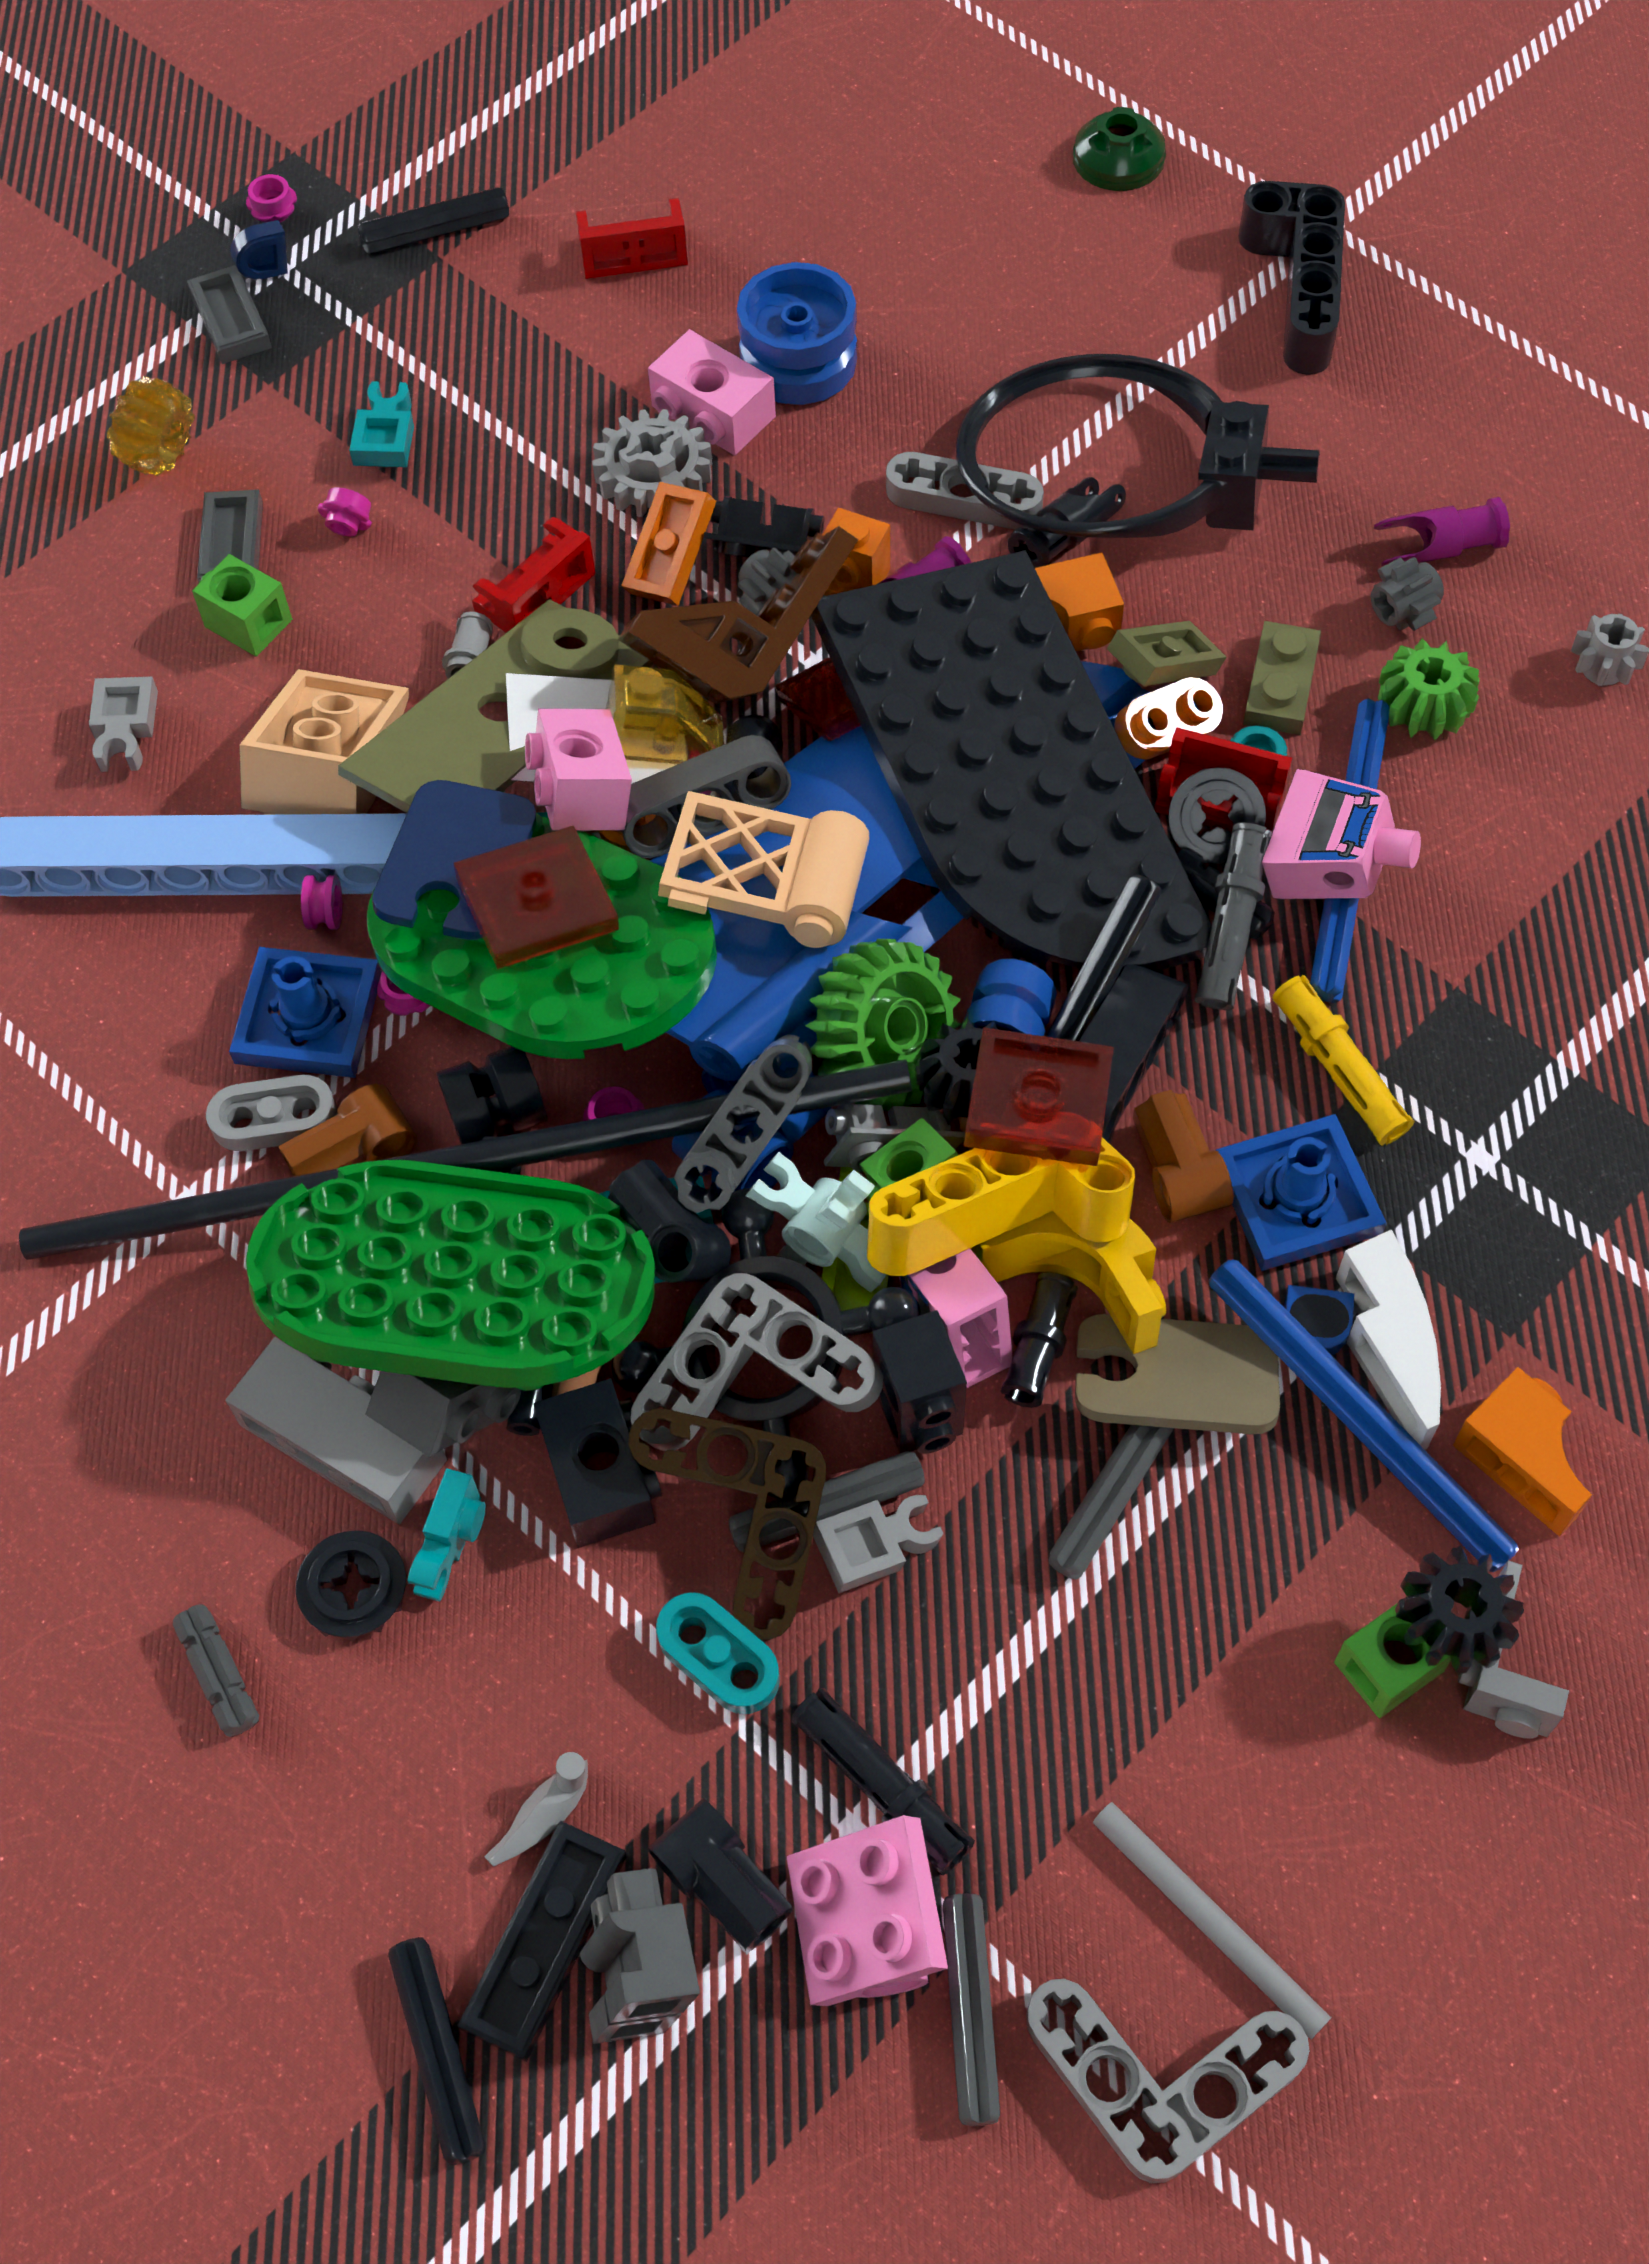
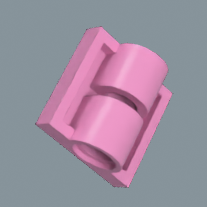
[787,1815,948,2006]

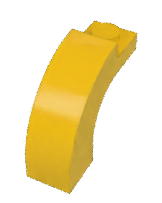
[970,1211,1166,1354]

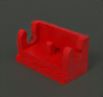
[575,198,688,279]
[472,517,596,633]
[1154,727,1293,832]

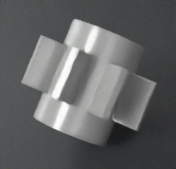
[1571,614,1649,686]

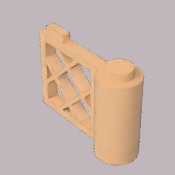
[658,791,870,948]

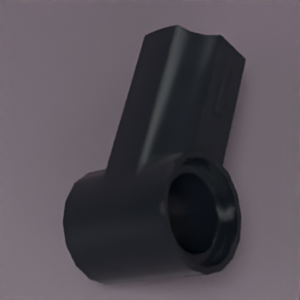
[608,1160,731,1283]
[647,1798,793,1955]

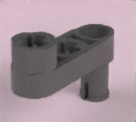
[674,1035,812,1213]

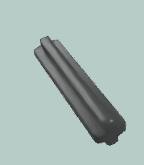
[1049,1425,1174,1580]
[728,1451,925,1552]
[943,1893,1000,2126]

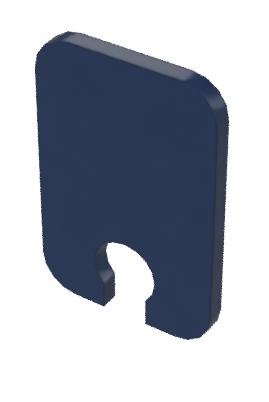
[372,780,536,940]

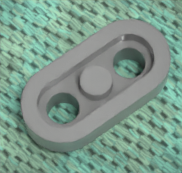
[206,1075,337,1151]

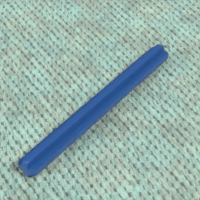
[1310,698,1390,1004]
[1208,1259,1519,1572]

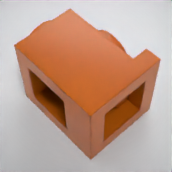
[822,507,890,596]

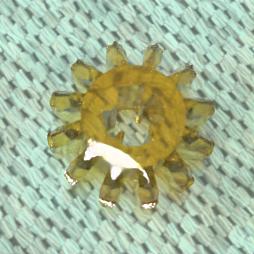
[107,376,195,476]

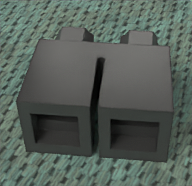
[579,1868,700,2044]

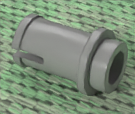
[442,612,493,679]

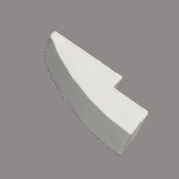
[1336,1229,1441,1450]

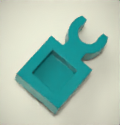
[349,381,414,467]
[407,1468,486,1602]

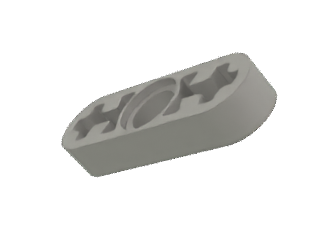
[886,452,1044,529]

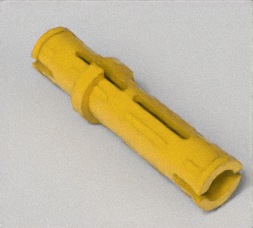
[1272,975,1414,1146]

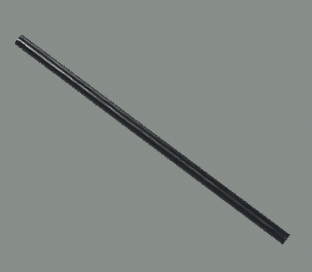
[19,1059,912,1260]

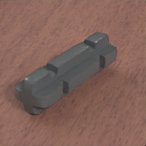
[173,1604,259,1737]

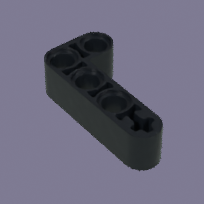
[1238,181,1345,375]
[1040,964,1188,1145]

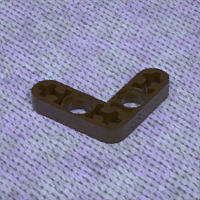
[629,1409,826,1640]

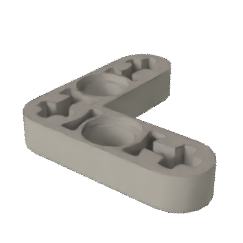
[631,1273,883,1451]
[1026,1979,1310,2183]

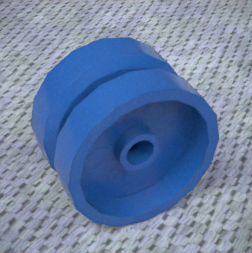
[736,262,857,405]

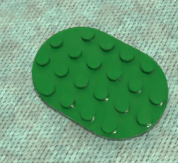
[367,813,717,1059]
[246,1160,655,1391]

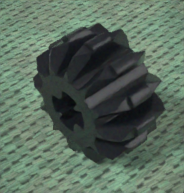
[916,1016,1027,1130]
[1395,1545,1524,1675]

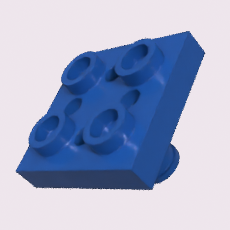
[229,947,382,1078]
[1216,1114,1387,1271]

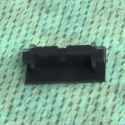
[704,496,825,557]

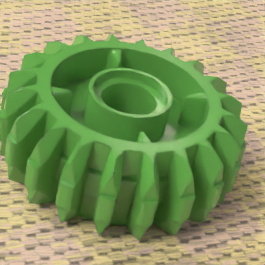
[805,939,962,1111]

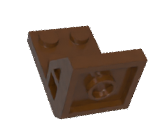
[618,526,859,704]

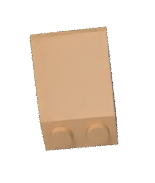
[240,669,409,815]

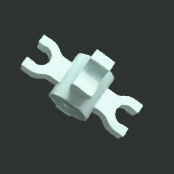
[745,1152,886,1293]

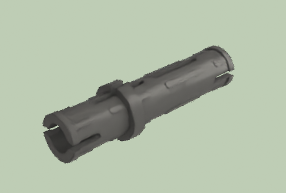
[1194,823,1272,1010]

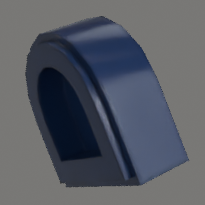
[230,220,288,280]

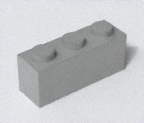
[225,1337,447,1525]

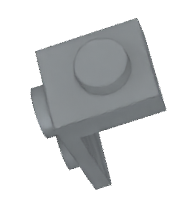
[1458,1560,1569,1738]

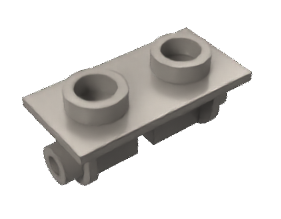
[824,1103,966,1172]

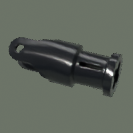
[1007,477,1126,568]

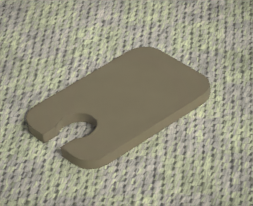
[1075,1314,1280,1434]

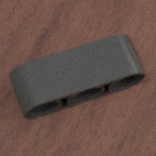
[620,735,791,858]

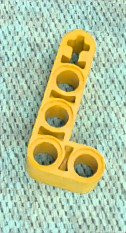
[867,1115,1135,1276]

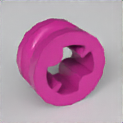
[301,875,343,930]

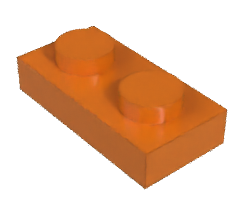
[621,482,717,606]

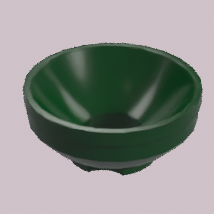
[1073,107,1166,191]

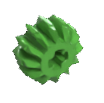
[1378,638,1480,741]

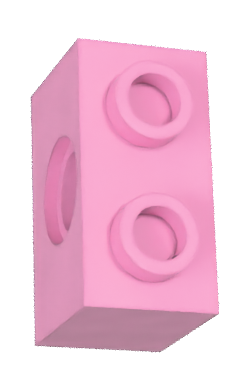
[648,329,776,455]
[525,709,632,830]

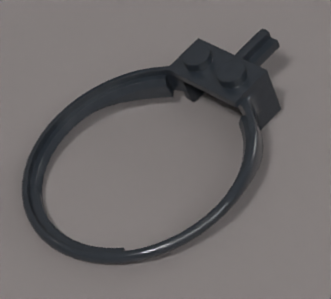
[956,354,1320,538]

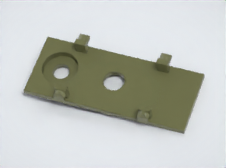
[338,599,653,813]

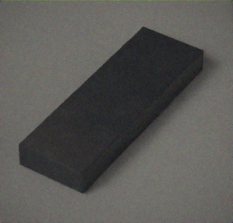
[457,1820,627,2062]

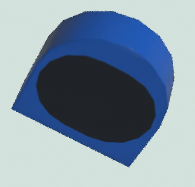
[1284,1285,1355,1355]

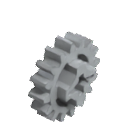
[592,409,712,517]

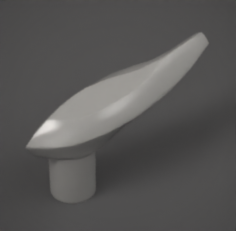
[484,1752,588,1866]

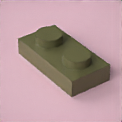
[1107,621,1227,686]
[1243,621,1321,735]

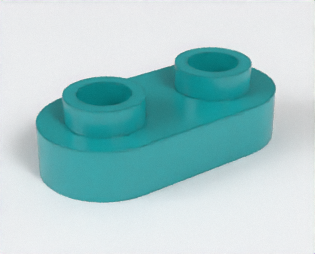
[656,1593,780,1714]

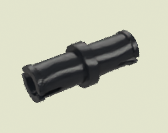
[1000,1272,1078,1408]

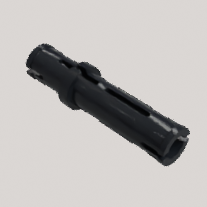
[791,1688,975,1875]

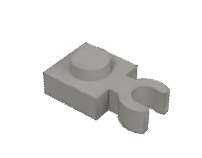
[89,677,158,772]
[813,1495,944,1593]

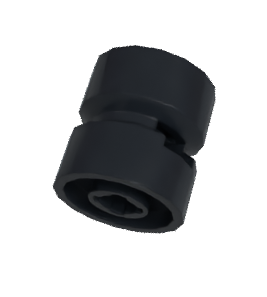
[436,1046,548,1144]

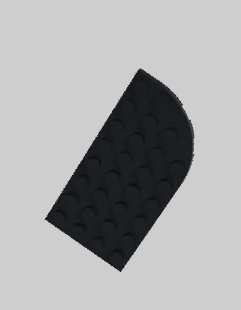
[811,550,1218,977]

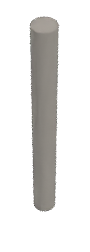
[1093,1802,1332,2040]

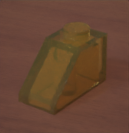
[606,664,724,764]

